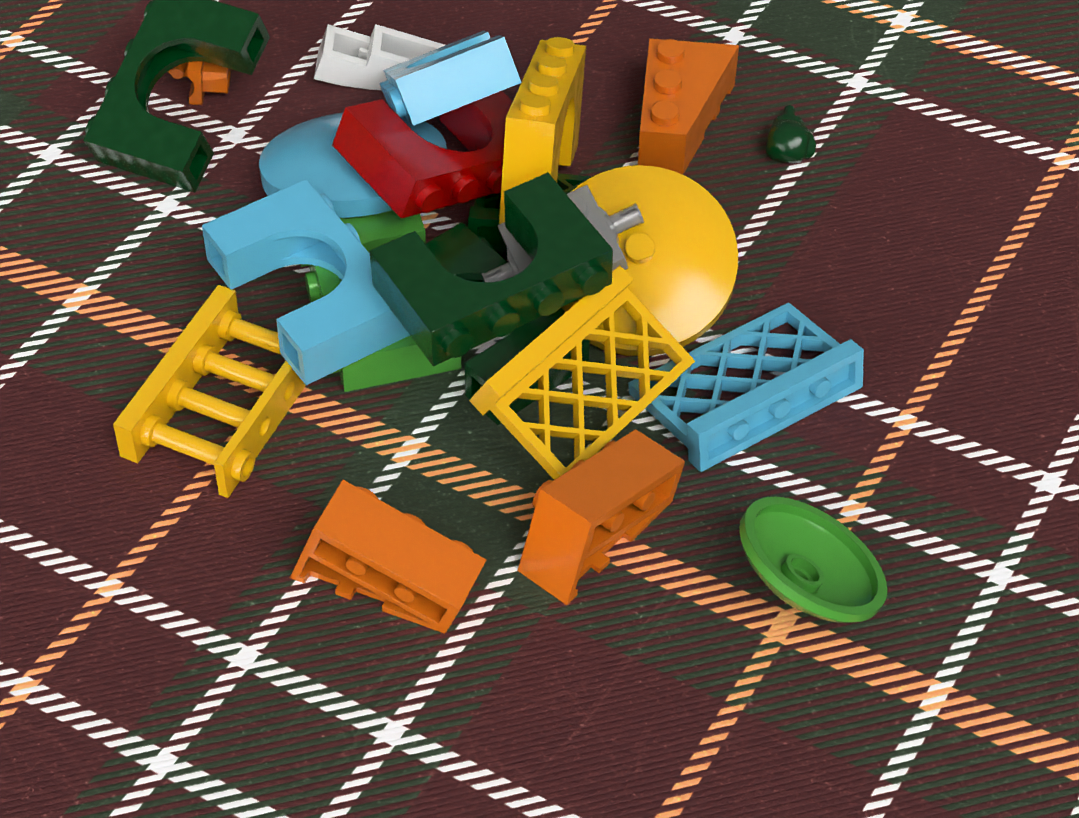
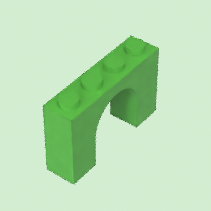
[300,210,462,392]

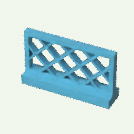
[628,302,864,472]

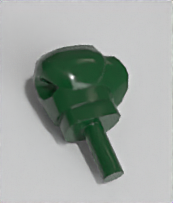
[766,105,816,163]

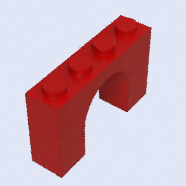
[332,91,513,219]

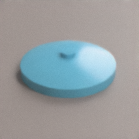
[259,112,447,218]

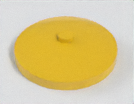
[561,165,738,356]

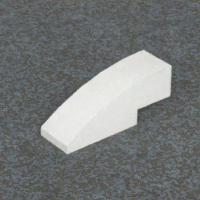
[314,24,445,90]

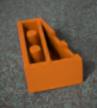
[638,38,739,175]
[517,429,685,605]
[290,480,486,634]

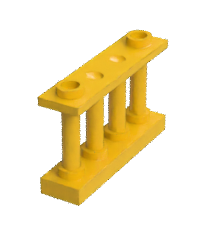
[113,285,306,498]

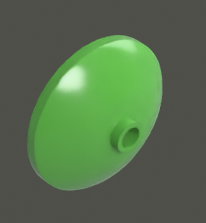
[739,497,888,623]

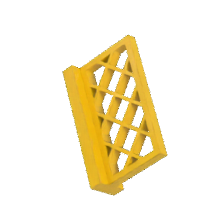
[469,265,695,480]

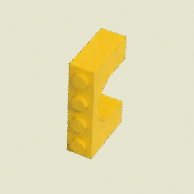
[499,37,586,224]

